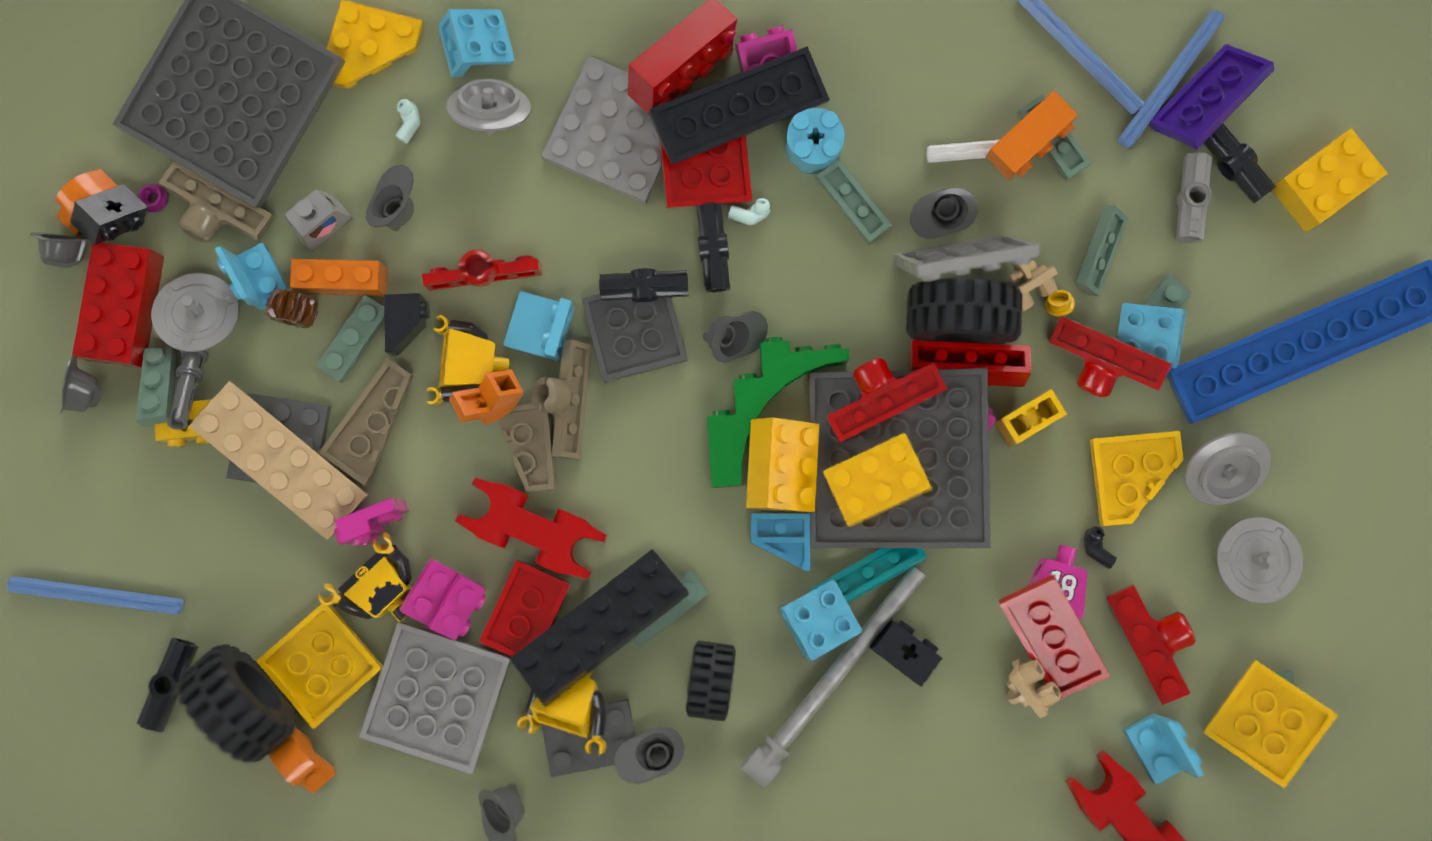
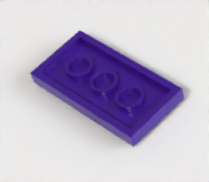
[1150,44,1275,150]

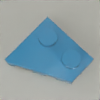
[751,513,810,571]

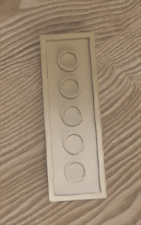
[189,381,368,540]

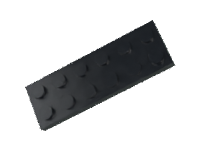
[648,46,830,166]
[510,549,689,707]

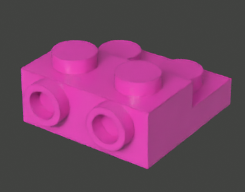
[734,25,797,72]
[334,498,409,547]
[399,557,486,641]

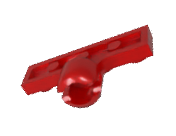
[422,249,543,291]
[1049,316,1173,398]
[826,357,947,443]
[1107,584,1196,705]

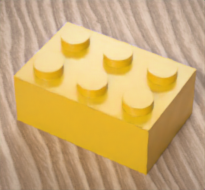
[1272,128,1388,232]
[746,418,819,512]
[823,433,933,527]

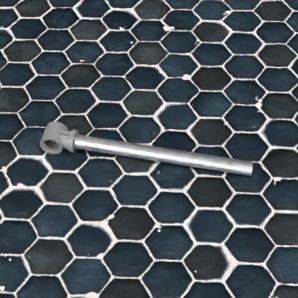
[740,566,926,788]

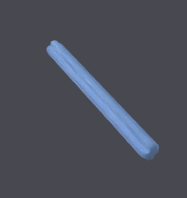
[1017,0,1144,114]
[1118,10,1225,149]
[7,576,185,615]

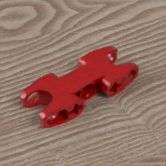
[455,477,608,580]
[1065,750,1186,841]

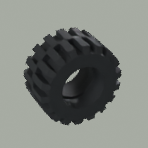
[686,641,736,721]

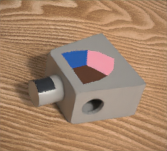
[285,189,353,252]

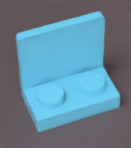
[438,9,515,78]
[215,242,290,310]
[504,291,575,362]
[1117,303,1187,368]
[778,580,862,661]
[1123,713,1204,785]

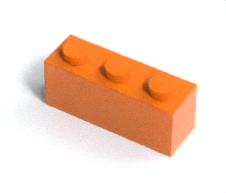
[986,90,1078,181]
[290,259,388,297]

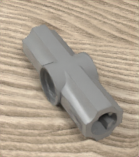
[1176,152,1212,243]

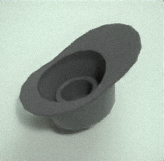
[366,164,414,231]
[910,188,978,239]
[30,232,89,268]
[703,311,768,363]
[60,355,101,414]
[614,726,684,784]
[478,784,525,841]

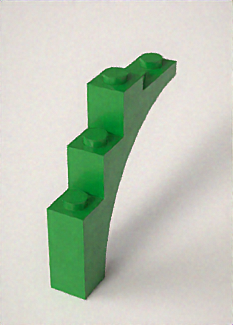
[707,337,850,488]

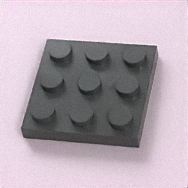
[582,294,688,383]
[226,393,331,483]

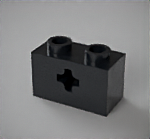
[70,184,148,245]
[870,620,943,687]

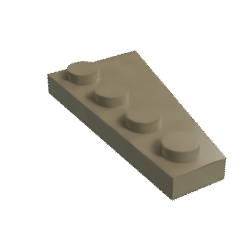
[318,358,414,487]

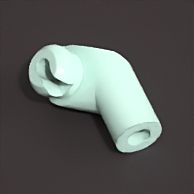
[395,99,421,144]
[728,198,770,226]

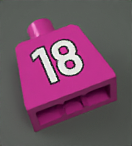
[1027,545,1088,619]

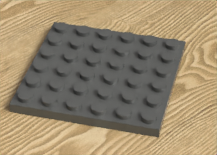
[112,0,346,208]
[809,368,991,548]

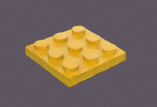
[256,604,383,729]
[1203,659,1338,789]

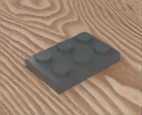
[541,699,635,777]

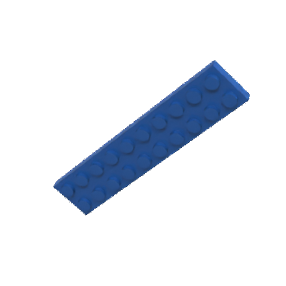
[1167,259,1432,424]

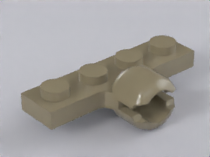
[158,160,275,243]
[531,340,592,460]

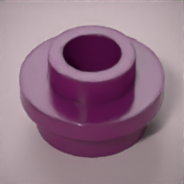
[138,184,168,213]

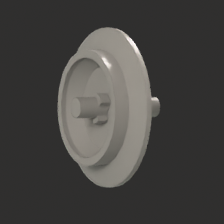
[446,79,531,135]
[151,273,239,352]
[1185,433,1271,505]
[1216,517,1303,603]

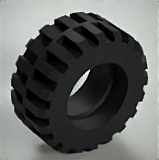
[906,278,1023,344]
[177,644,297,763]

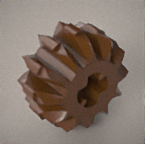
[265,289,318,328]

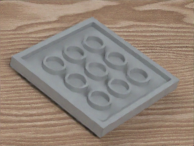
[541,56,682,204]
[894,234,1040,281]
[359,622,511,774]

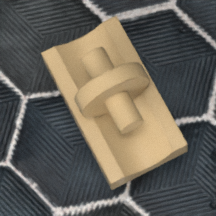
[1008,260,1058,311]
[1006,658,1061,718]

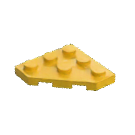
[326,0,425,89]
[1090,431,1184,526]

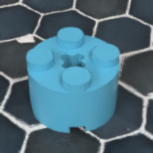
[785,108,845,174]

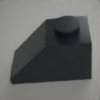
[384,293,430,357]

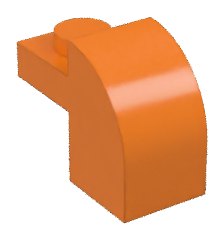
[55,169,118,237]
[449,369,524,425]
[269,727,336,794]

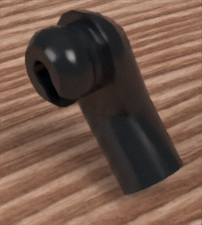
[1084,526,1117,569]

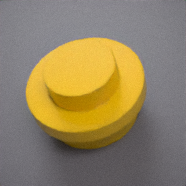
[1045,290,1075,316]

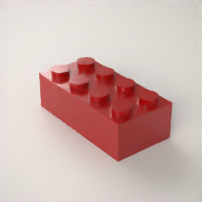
[628,0,738,115]
[72,243,164,368]

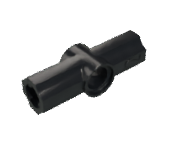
[1204,123,1276,204]
[697,202,730,293]
[599,268,689,302]
[136,638,199,732]

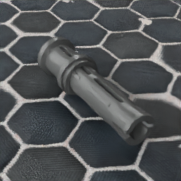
[167,350,209,430]

